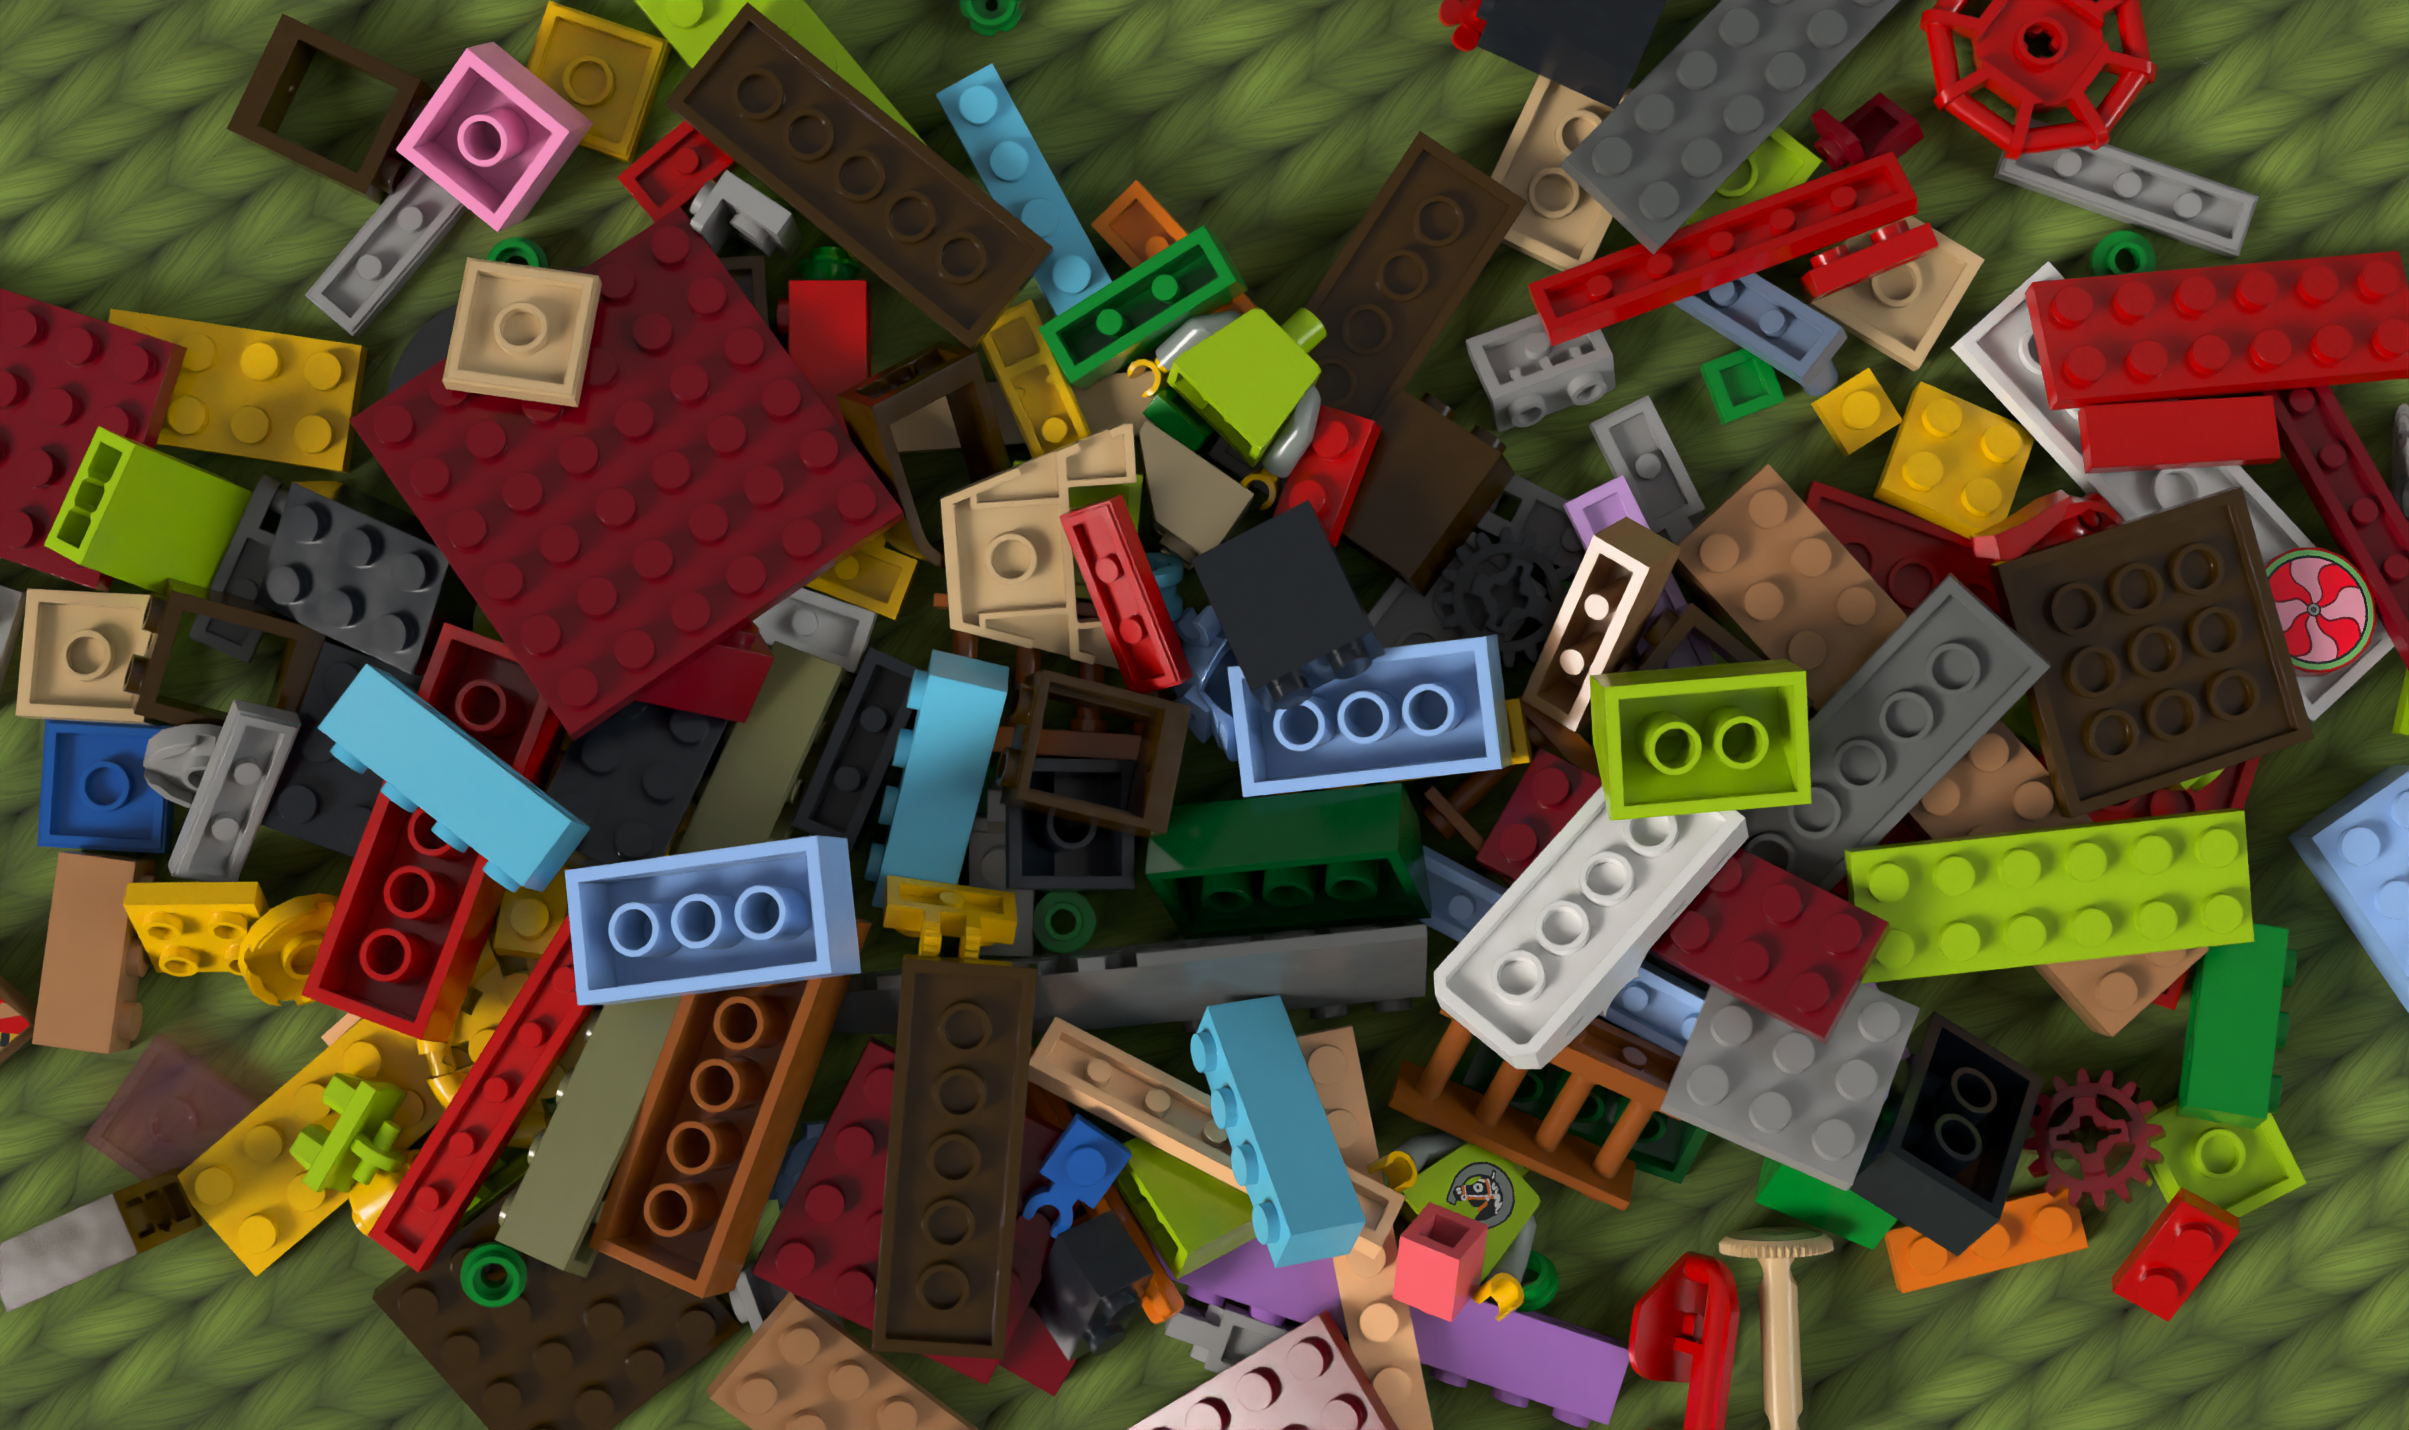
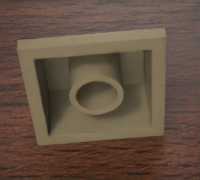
[1138,420,1254,572]

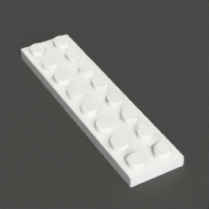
[1951,261,2394,723]

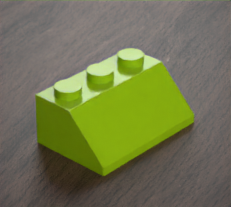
[1589,659,1812,821]

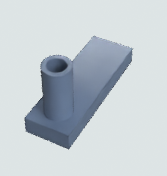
[1673,273,1848,396]

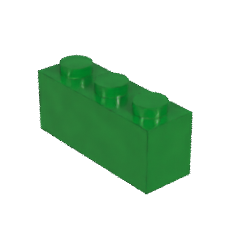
[1038,225,1248,390]
[2176,923,2297,1129]

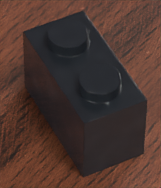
[1030,1210,1154,1361]

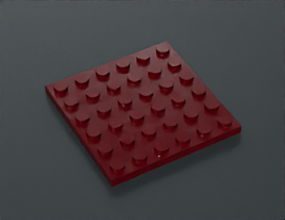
[349,207,904,741]

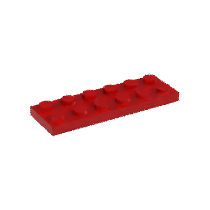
[2025,251,2409,410]

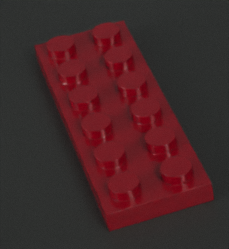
[1476,748,1891,1045]

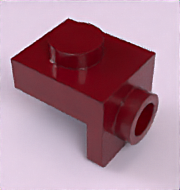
[1810,92,1924,172]

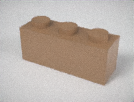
[1521,516,1682,732]
[32,851,160,1054]

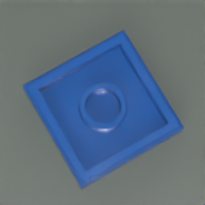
[37,719,175,853]

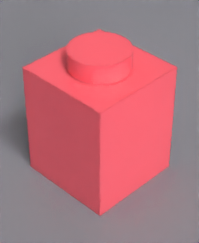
[1393,1202,1488,1322]

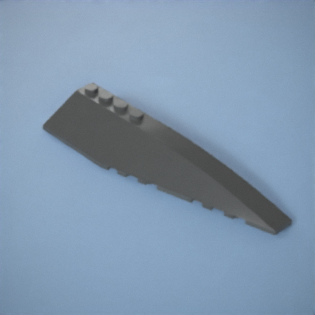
[831,919,1428,1035]

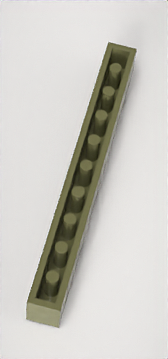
[495,641,855,1278]

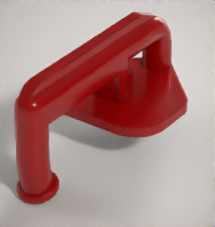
[1628,1251,1740,1430]

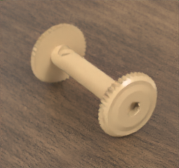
[1719,1227,1833,1430]

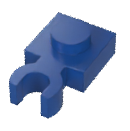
[1022,1113,1132,1239]

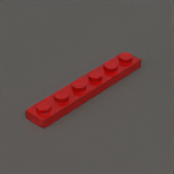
[1528,151,1918,346]
[367,913,595,1273]

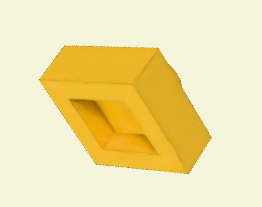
[1811,368,1903,457]

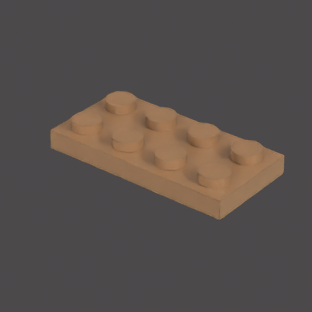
[707,1292,979,1430]

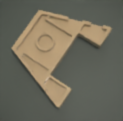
[941,421,1137,669]

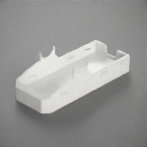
[1434,786,1749,1069]

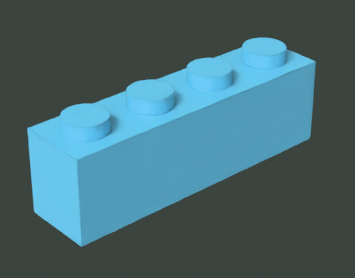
[936,63,1112,317]
[864,649,1009,908]
[318,663,591,893]
[1191,995,1366,1268]

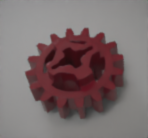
[2022,1068,2166,1211]

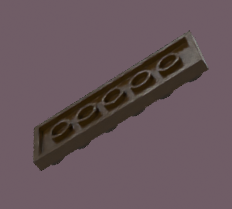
[665,2,1054,351]
[1208,131,1527,502]
[871,954,1038,1360]

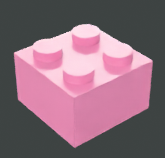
[395,42,594,232]

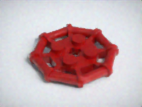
[1920,0,2158,161]

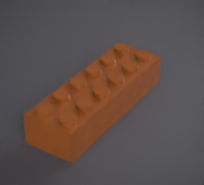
[588,916,872,1299]

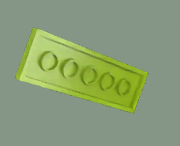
[1844,808,2254,984]

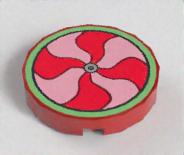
[2264,547,2377,677]

